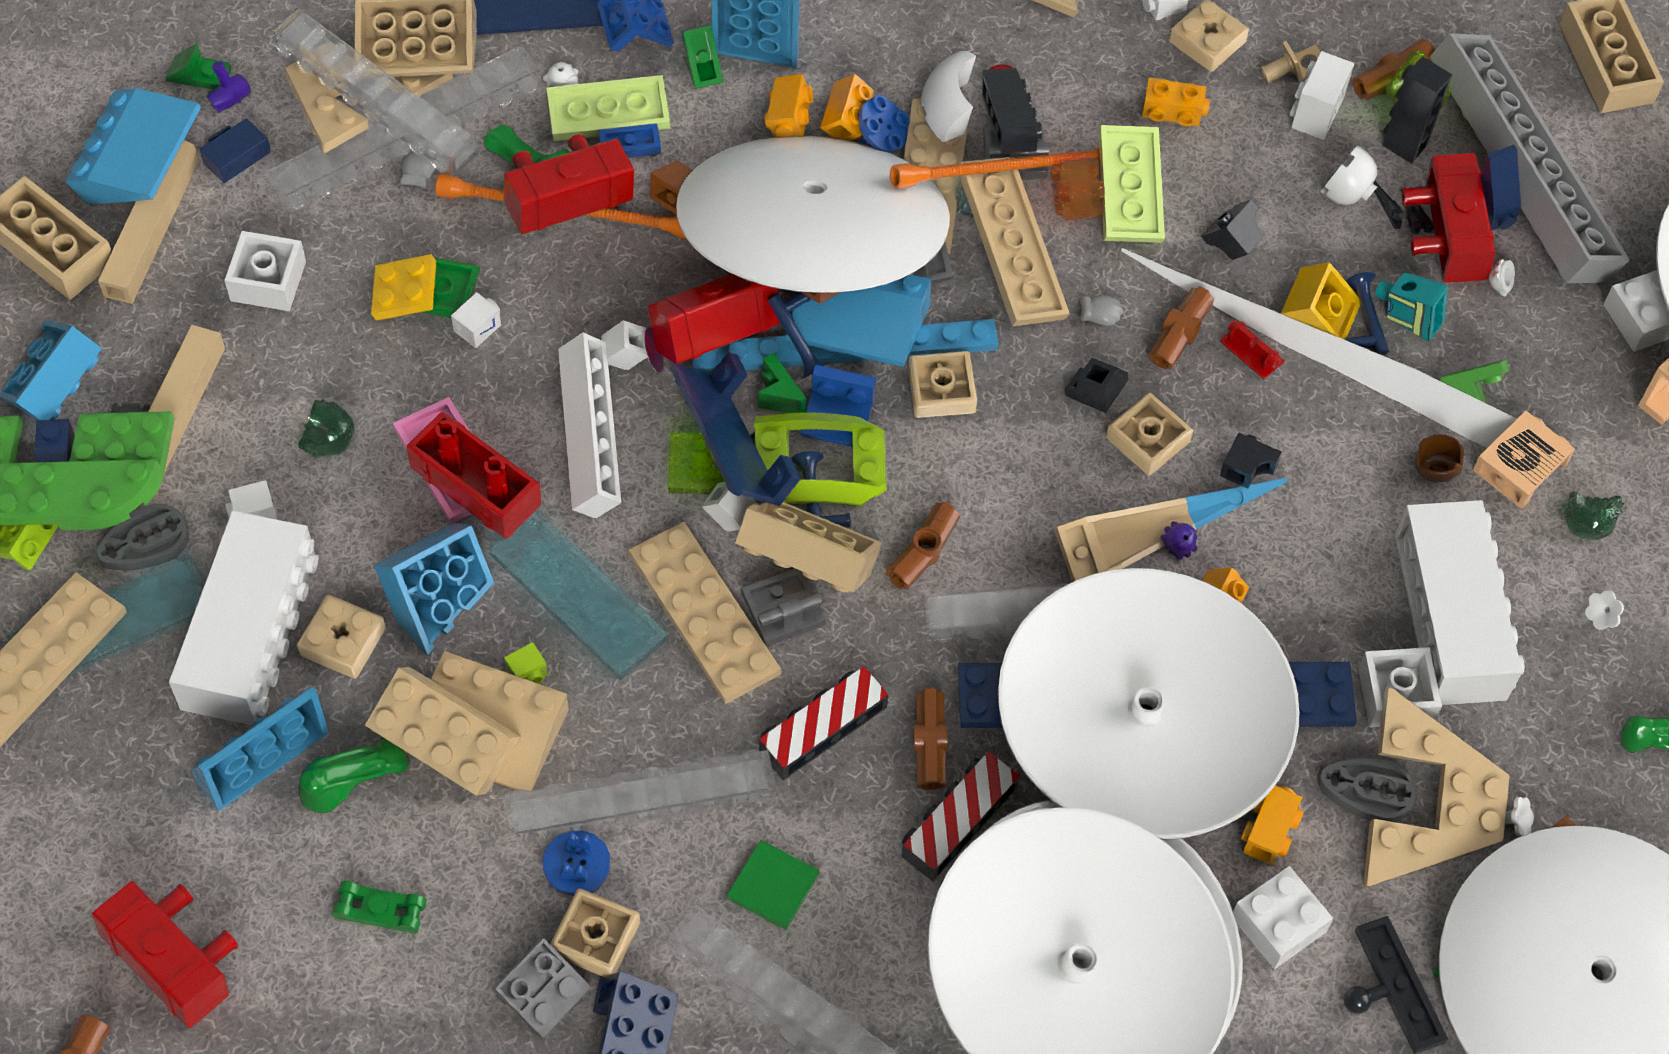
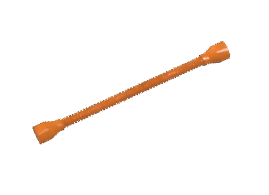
[890,148,1100,189]
[435,173,687,240]

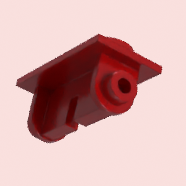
[1219,320,1285,379]

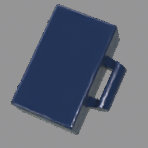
[199,118,271,183]

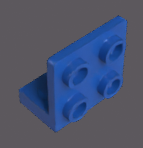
[597,0,674,52]
[801,365,876,447]

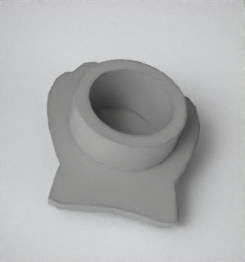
[401,150,436,187]
[1080,295,1124,326]

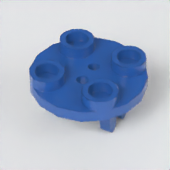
[858,94,910,153]
[543,830,610,896]

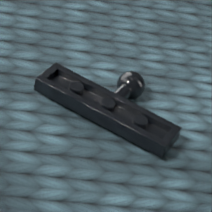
[1343,915,1448,1054]

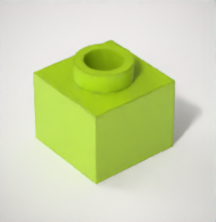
[504,642,548,684]

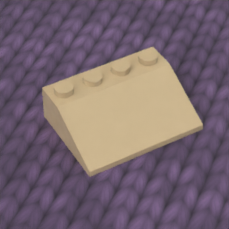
[355,0,477,79]
[431,651,569,795]

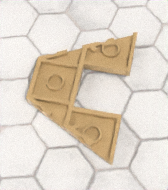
[285,44,453,154]
[1363,688,1510,887]

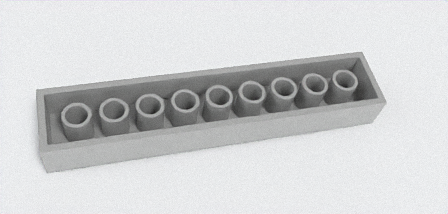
[1430,33,1630,283]

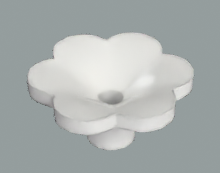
[1585,590,1624,630]
[1505,797,1534,837]

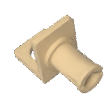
[1260,41,1321,84]

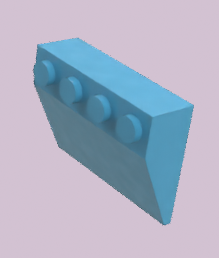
[712,0,800,68]
[65,88,201,205]
[786,274,931,367]
[191,687,329,811]

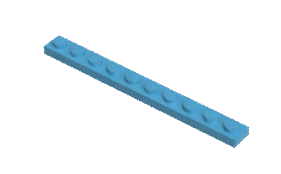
[692,319,998,373]

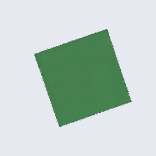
[421,255,480,318]
[727,840,820,931]

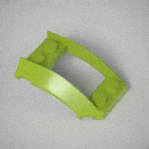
[753,413,887,507]

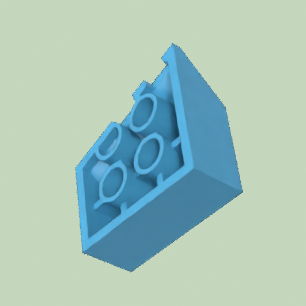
[0,319,102,420]
[374,523,494,655]

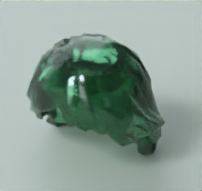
[298,399,355,458]
[1561,491,1624,540]

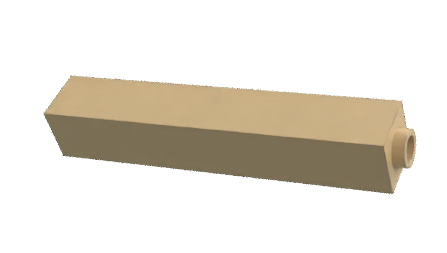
[98,140,199,304]
[148,325,225,502]

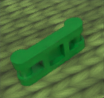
[331,881,427,933]

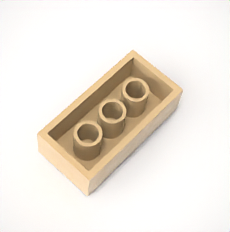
[1559,0,1664,114]
[0,176,112,300]
[735,501,882,593]
[365,667,521,796]

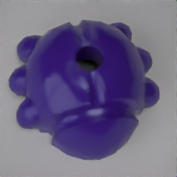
[1160,521,1197,560]

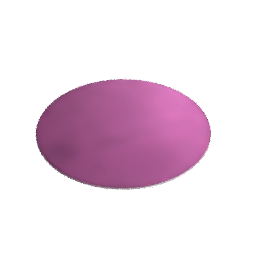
[644,327,663,373]

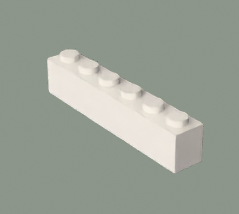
[558,333,621,518]

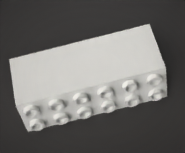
[1395,500,1524,705]
[169,510,319,725]

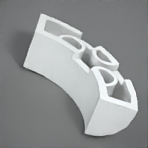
[921,51,976,142]

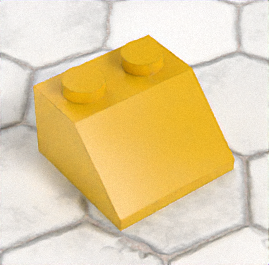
[1281,262,1361,339]

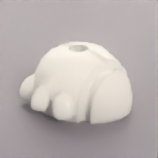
[543,62,579,87]
[1489,259,1515,296]

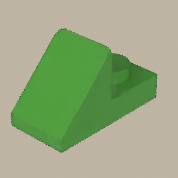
[1440,359,1510,403]

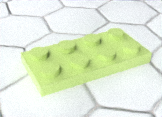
[546,75,670,142]
[1098,125,1165,243]

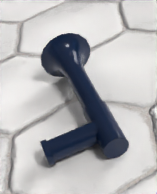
[1344,272,1389,355]
[767,292,829,379]
[791,451,851,527]

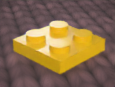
[371,254,436,321]

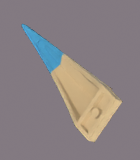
[1054,478,1288,582]

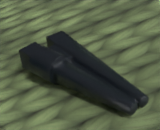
[1373,181,1404,229]
[1401,189,1434,233]

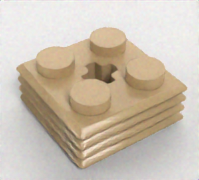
[1169,0,1249,72]
[908,351,977,418]
[1106,392,1193,476]
[297,594,386,679]
[550,889,640,977]

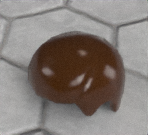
[1415,434,1464,483]

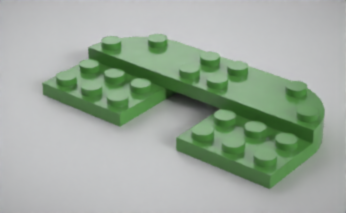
[0,411,175,530]

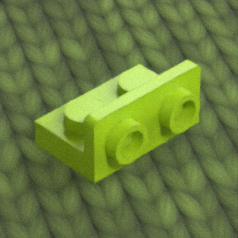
[0,524,58,570]

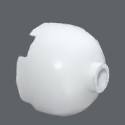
[1320,145,1377,205]

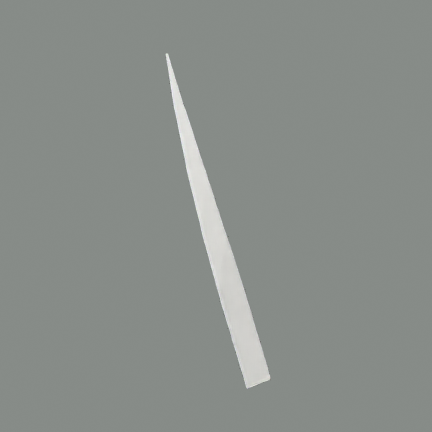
[1121,248,1517,448]

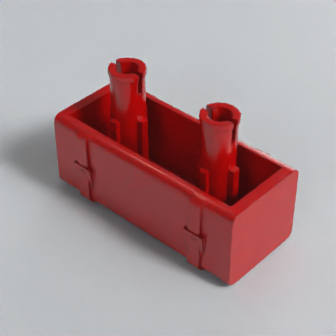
[504,134,634,235]
[1401,153,1496,283]
[648,274,780,364]
[407,411,541,539]
[92,881,239,1029]

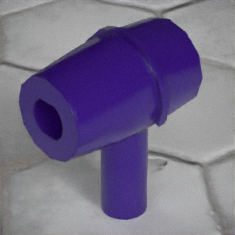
[206,61,251,113]

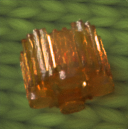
[1051,158,1105,221]

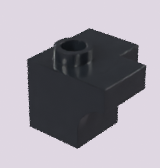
[1201,199,1265,260]
[1065,358,1129,413]
[1220,432,1282,489]

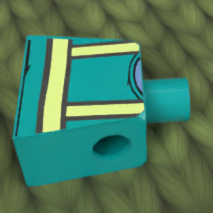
[1375,273,1448,342]

